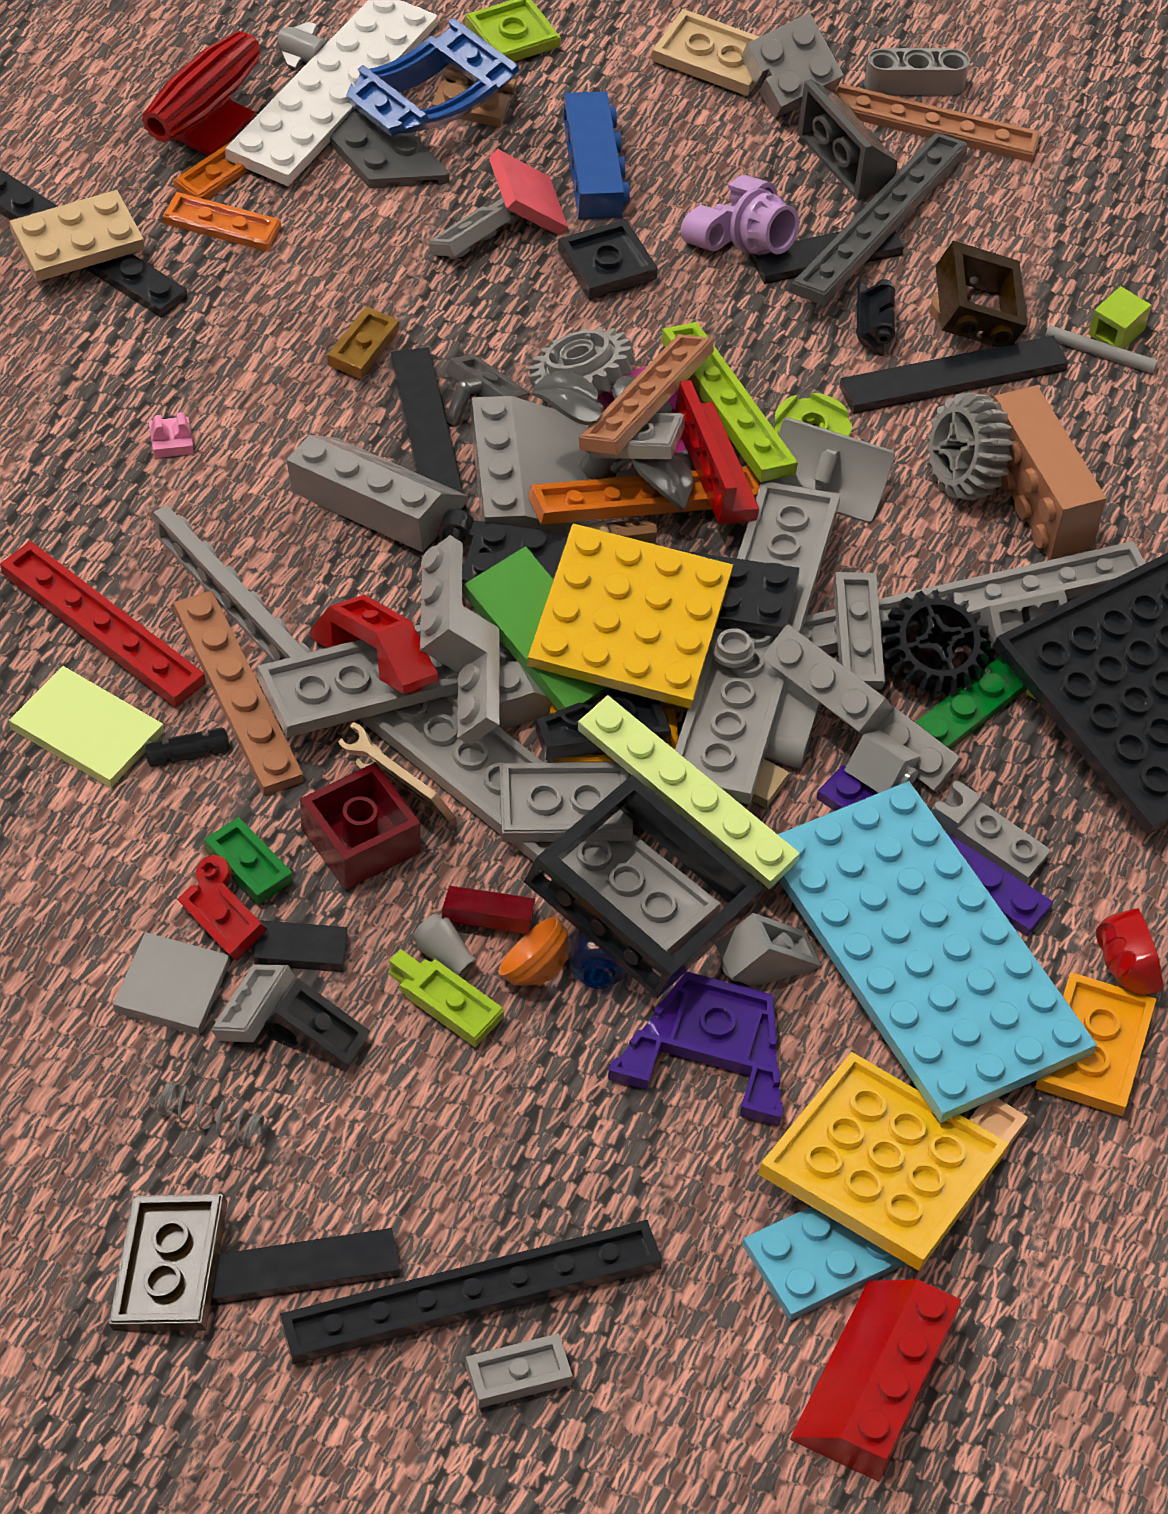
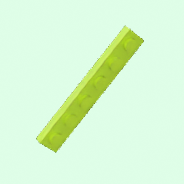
[661,322,798,482]

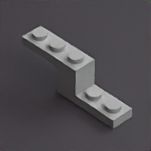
[420,535,500,745]
[762,624,963,792]

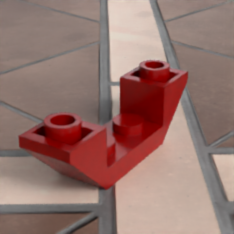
[310,594,438,694]

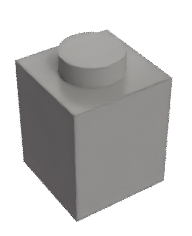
[844,729,921,793]

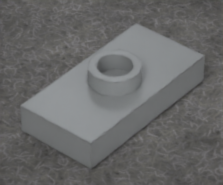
[211,965,295,1042]

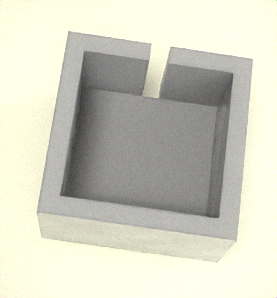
[741,12,844,118]

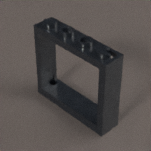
[524,775,764,999]

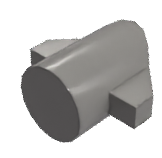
[278,22,326,70]

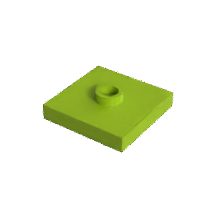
[465,0,561,62]

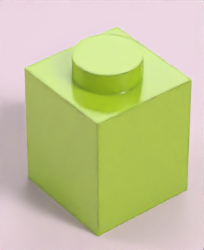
[1088,286,1151,349]

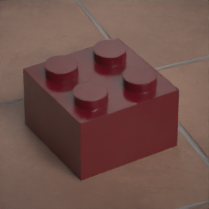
[300,762,421,890]

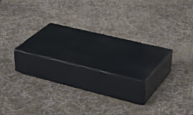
[254,920,348,972]

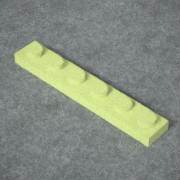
[578,695,800,889]

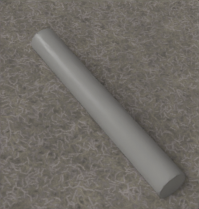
[1045,325,1158,375]

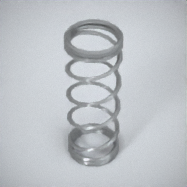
[158,1080,264,1149]

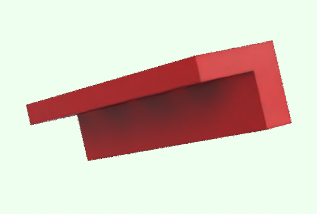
[674,380,759,524]

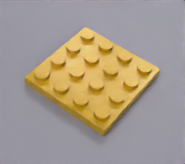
[527,524,733,709]
[758,1052,1009,1271]

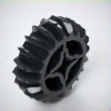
[881,589,992,700]

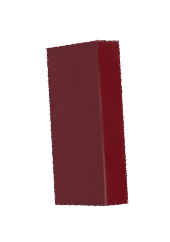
[442,885,536,934]

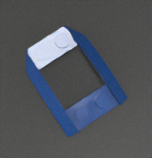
[346,18,520,136]

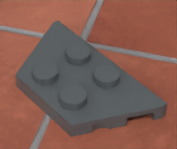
[330,109,450,188]

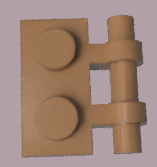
[431,65,517,128]

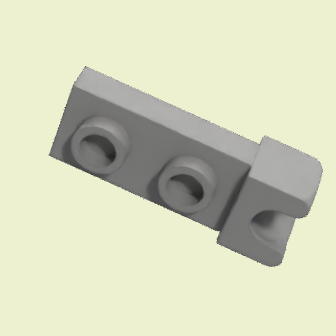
[931,781,1051,883]

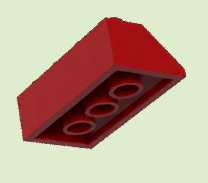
[790,1279,962,1482]

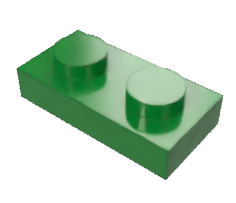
[204,817,293,905]

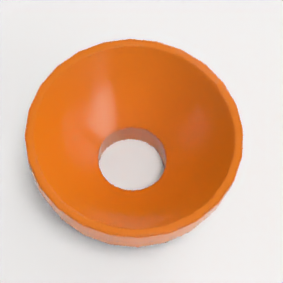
[498,916,569,987]

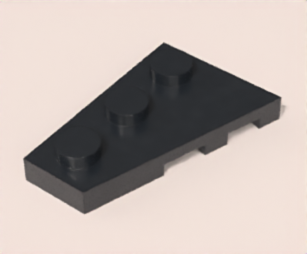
[536,689,671,760]

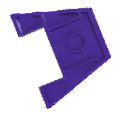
[608,971,783,1126]

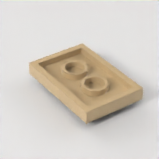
[652,9,759,96]
[9,190,145,282]

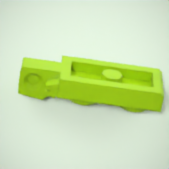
[388,949,505,1048]

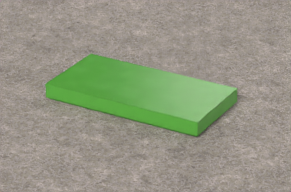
[462,546,611,711]

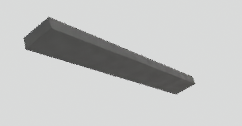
[791,132,968,306]

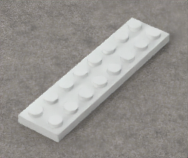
[225,0,438,186]

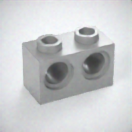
[971,590,1067,649]

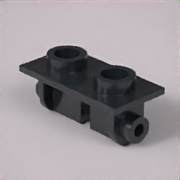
[856,279,896,356]

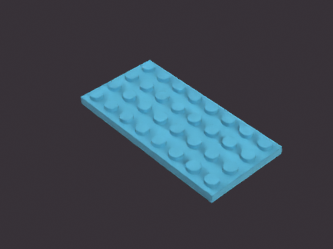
[777,781,1097,1123]

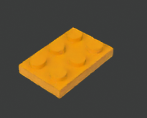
[1035,972,1156,1116]

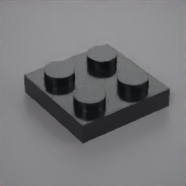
[558,219,658,299]

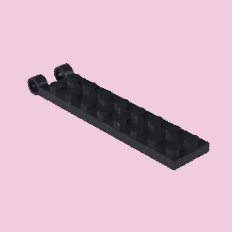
[438,509,800,637]

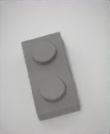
[465,1333,573,1408]

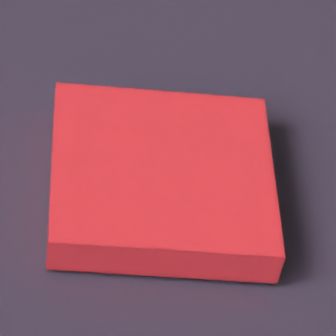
[489,149,568,234]

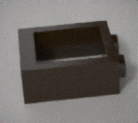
[935,240,1027,347]

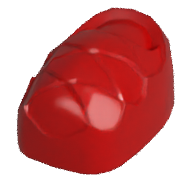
[1096,908,1164,996]

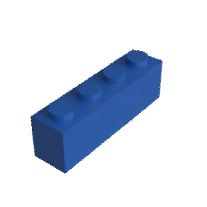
[563,91,630,219]

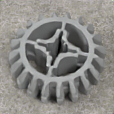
[926,393,1014,500]

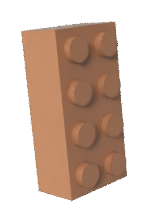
[993,385,1107,560]

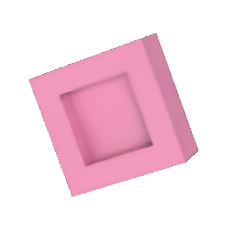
[149,413,194,459]

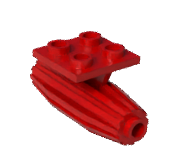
[142,31,261,156]

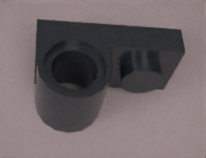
[264,978,370,1071]

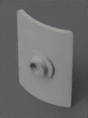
[768,417,895,523]

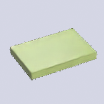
[9,666,164,788]

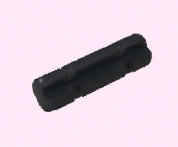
[145,727,229,767]

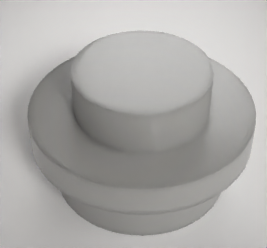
[713,629,755,668]

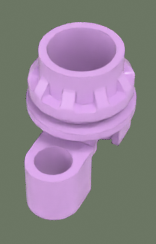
[681,175,799,255]

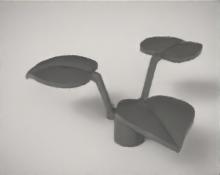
[531,370,693,512]

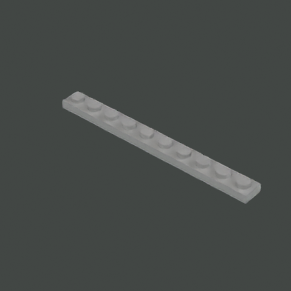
[801,541,1145,654]

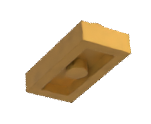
[327,306,399,379]

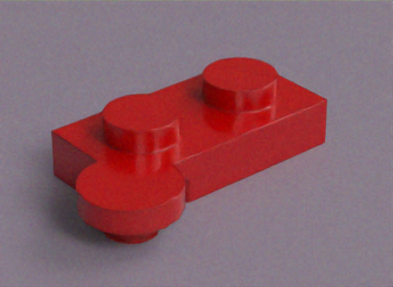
[177,855,268,960]

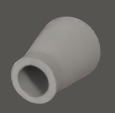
[412,913,477,977]

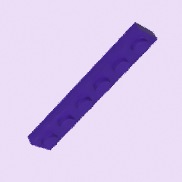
[816,765,1054,937]

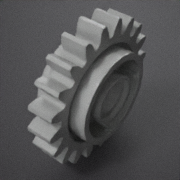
[528,327,636,395]

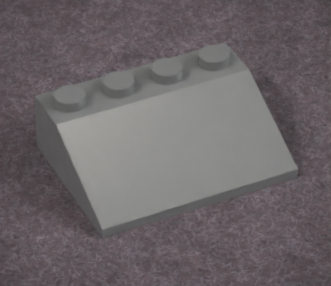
[471,396,602,533]

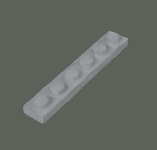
[153,505,311,662]

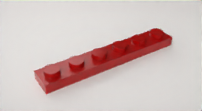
[0,541,205,708]

